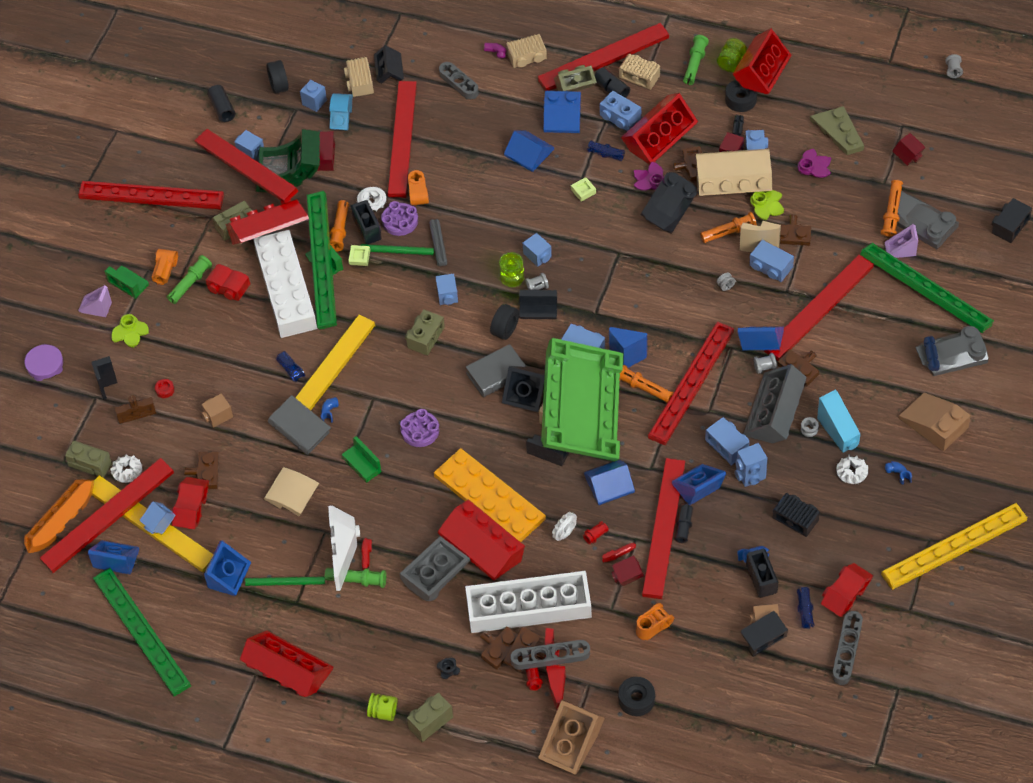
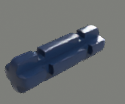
[923,336,940,371]

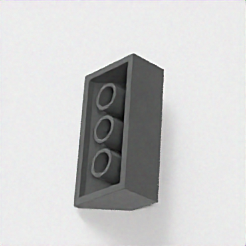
[744,364,807,443]

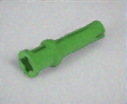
[683,35,709,85]
[167,255,212,304]
[325,568,387,588]

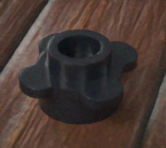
[437,658,460,679]

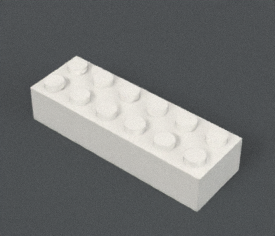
[253,230,317,338]
[465,571,592,633]

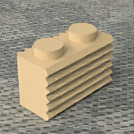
[506,34,547,68]
[619,53,660,90]
[344,57,374,97]

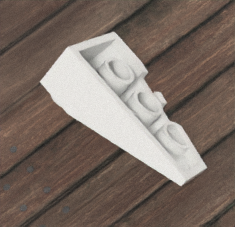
[328,506,360,591]

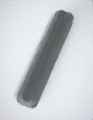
[429,219,447,267]

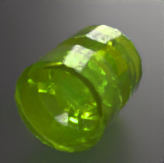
[717,38,747,72]
[499,252,524,287]

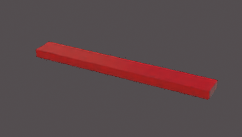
[538,23,669,91]
[388,81,417,198]
[195,129,299,204]
[78,181,224,210]
[764,255,874,361]
[648,321,734,446]
[40,458,174,573]
[642,458,685,599]

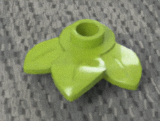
[750,190,784,220]
[112,314,149,347]

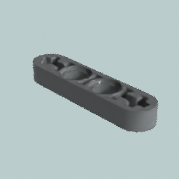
[832,611,863,685]
[511,640,590,670]

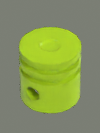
[367,693,397,721]

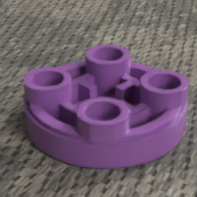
[381,201,418,236]
[25,344,63,381]
[400,409,439,447]

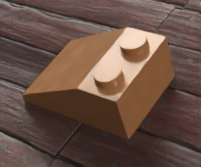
[899,393,971,452]
[538,700,605,775]

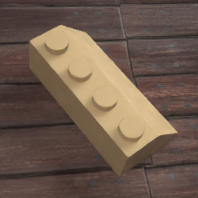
[696,149,772,196]

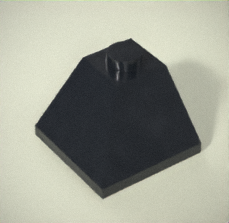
[502,366,545,412]

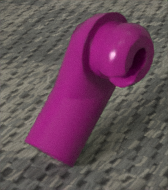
[484,43,507,59]

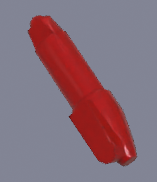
[361,538,372,570]
[602,543,636,563]

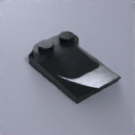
[640,172,698,234]

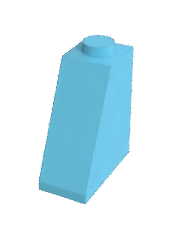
[817,389,860,452]

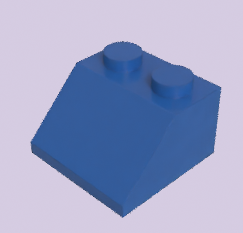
[544,91,581,133]

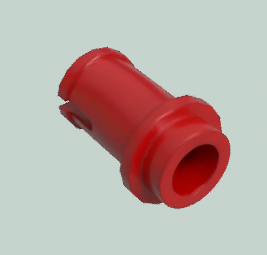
[583,521,609,544]
[525,667,543,691]

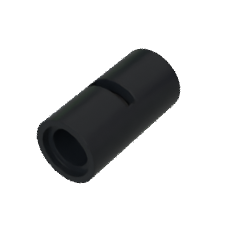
[595,67,630,98]
[207,85,236,122]

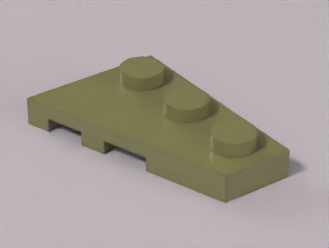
[810,106,864,155]

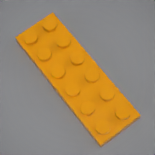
[434,448,546,542]

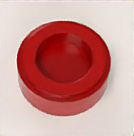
[155,379,175,398]

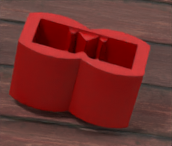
[206,264,250,301]

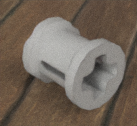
[945,54,963,78]
[525,273,549,290]
[754,353,777,374]

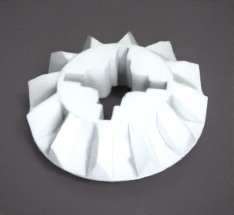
[357,187,386,212]
[111,454,142,483]
[837,455,868,484]
[552,512,577,541]

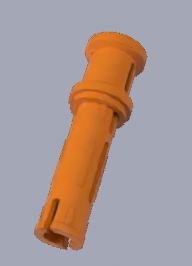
[880,180,903,237]
[330,200,349,252]
[700,212,757,244]
[619,365,673,403]

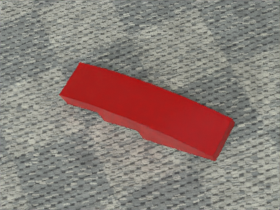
[545,628,566,710]

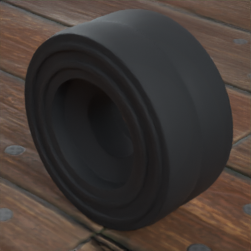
[266,60,289,94]
[725,80,757,112]
[490,304,520,340]
[618,677,655,716]

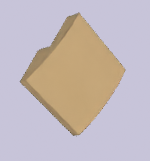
[740,221,781,252]
[264,467,319,516]

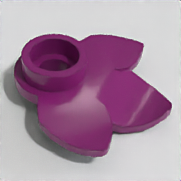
[797,149,831,178]
[634,162,664,191]

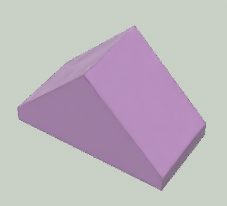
[885,224,918,258]
[78,285,112,317]

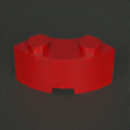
[171,477,209,530]
[821,563,874,617]

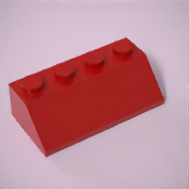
[733,28,792,94]
[621,93,698,165]
[225,199,309,245]
[438,499,525,580]
[240,630,334,697]

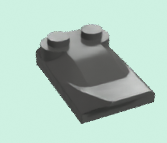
[897,191,959,250]
[915,326,989,376]
[400,536,470,601]

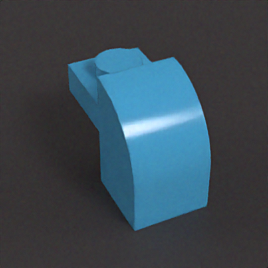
[330,93,353,130]

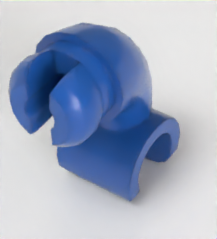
[321,397,339,423]
[885,461,912,485]
[737,546,770,563]

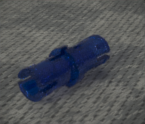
[587,140,625,161]
[797,587,815,629]

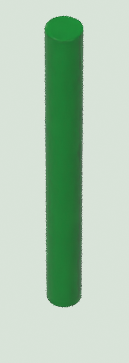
[361,244,434,255]
[245,577,326,586]

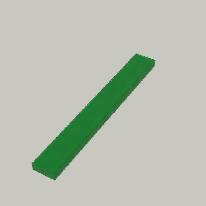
[307,191,337,330]
[860,243,994,333]
[93,568,191,697]

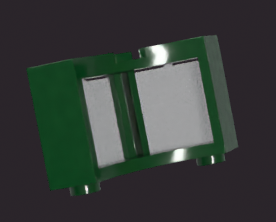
[256,129,320,192]

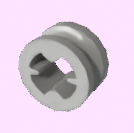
[717,272,736,291]
[801,417,819,437]

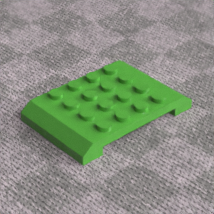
[541,338,623,461]

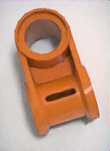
[408,170,429,206]
[636,603,674,640]

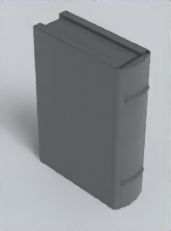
[466,344,526,398]
[268,395,331,455]

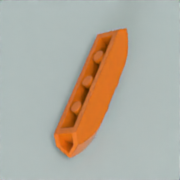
[24,479,94,553]

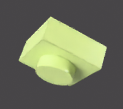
[571,177,596,201]
[349,245,370,266]

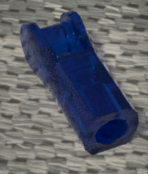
[276,351,306,383]

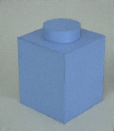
[300,80,327,112]
[234,130,264,160]
[523,233,552,267]
[436,274,458,305]
[140,501,176,534]

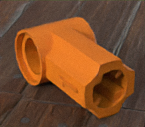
[151,249,178,285]

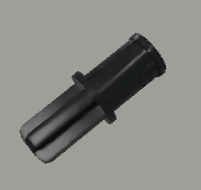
[675,504,693,543]

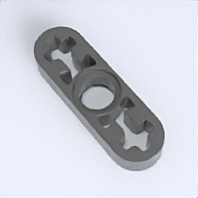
[439,62,479,100]

